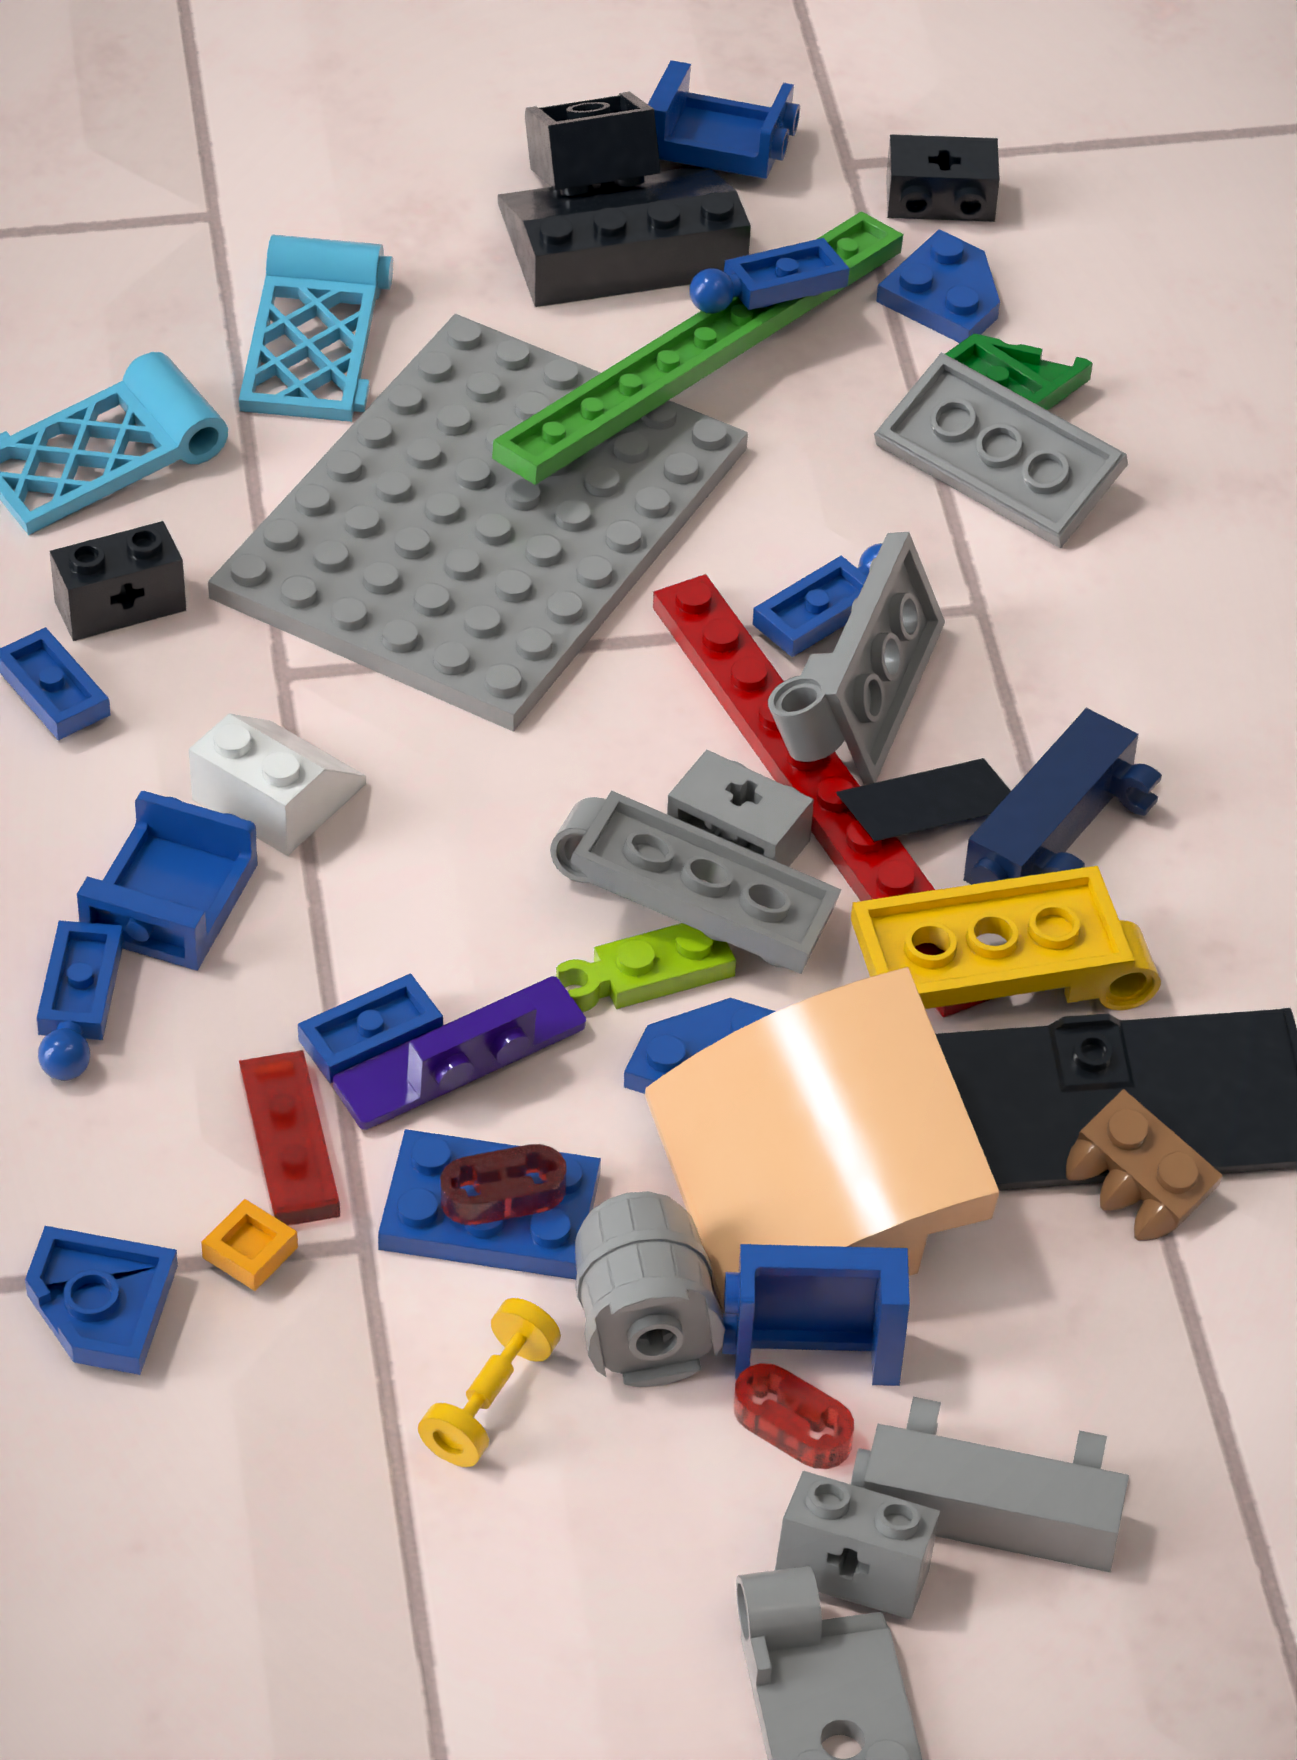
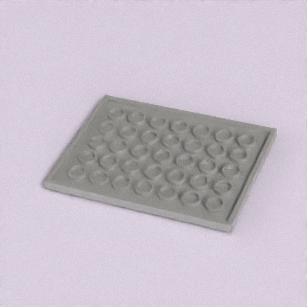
[208,314,748,732]

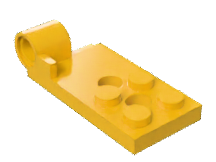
[851,866,1161,1010]

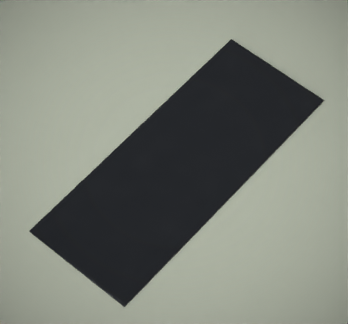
[835,758,1011,842]

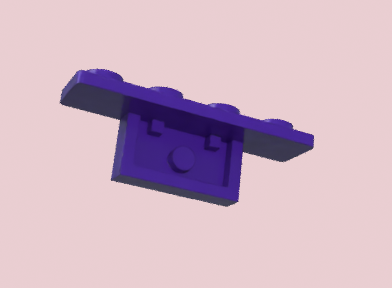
[333,976,586,1130]

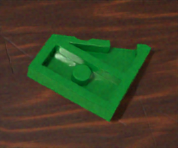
[945,333,1093,410]

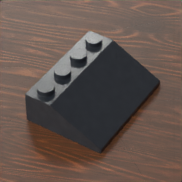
[498,166,751,307]

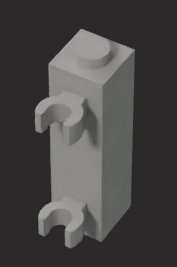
[851,1397,1129,1572]

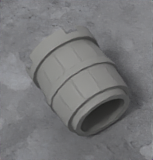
[575,1191,725,1387]

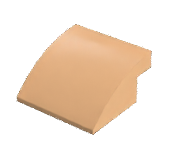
[645,967,999,1313]

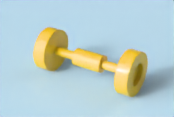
[418,1298,561,1467]

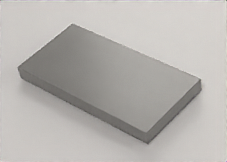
[874,352,1128,548]

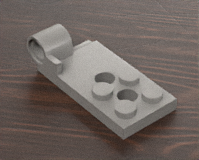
[768,532,945,785]
[550,790,841,974]
[736,1566,922,1760]

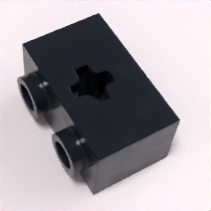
[886,134,1000,222]
[49,521,186,641]

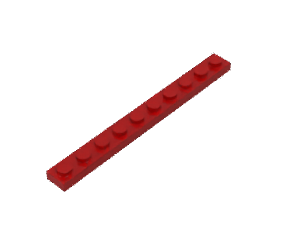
[653,574,991,1018]

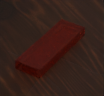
[239,1050,340,1226]

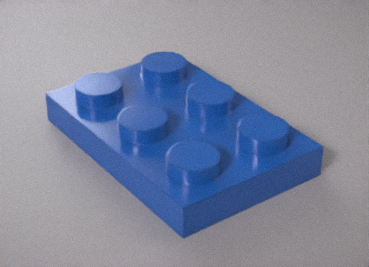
[378,1129,601,1280]

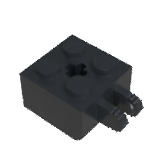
[525,91,661,196]

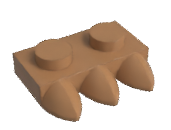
[1066,1089,1223,1241]

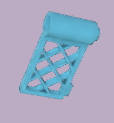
[239,234,393,422]
[0,352,228,535]

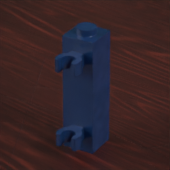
[963,707,1162,885]

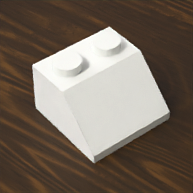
[189,714,366,856]

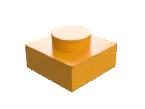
[201,1199,298,1291]

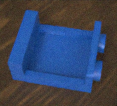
[648,60,800,179]
[77,791,258,971]
[721,1244,910,1386]

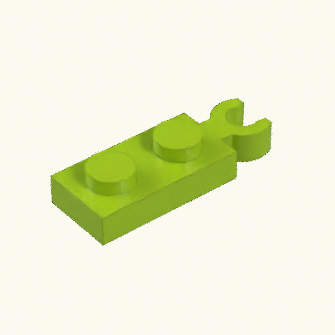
[556,923,736,1012]

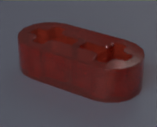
[440,1144,567,1225]
[733,1363,854,1469]

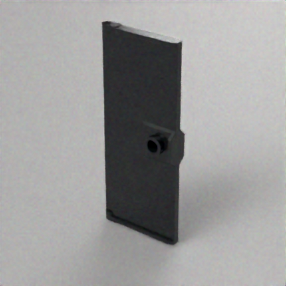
[936,1008,1297,1191]

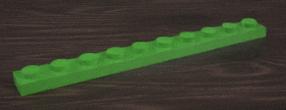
[492,211,904,485]

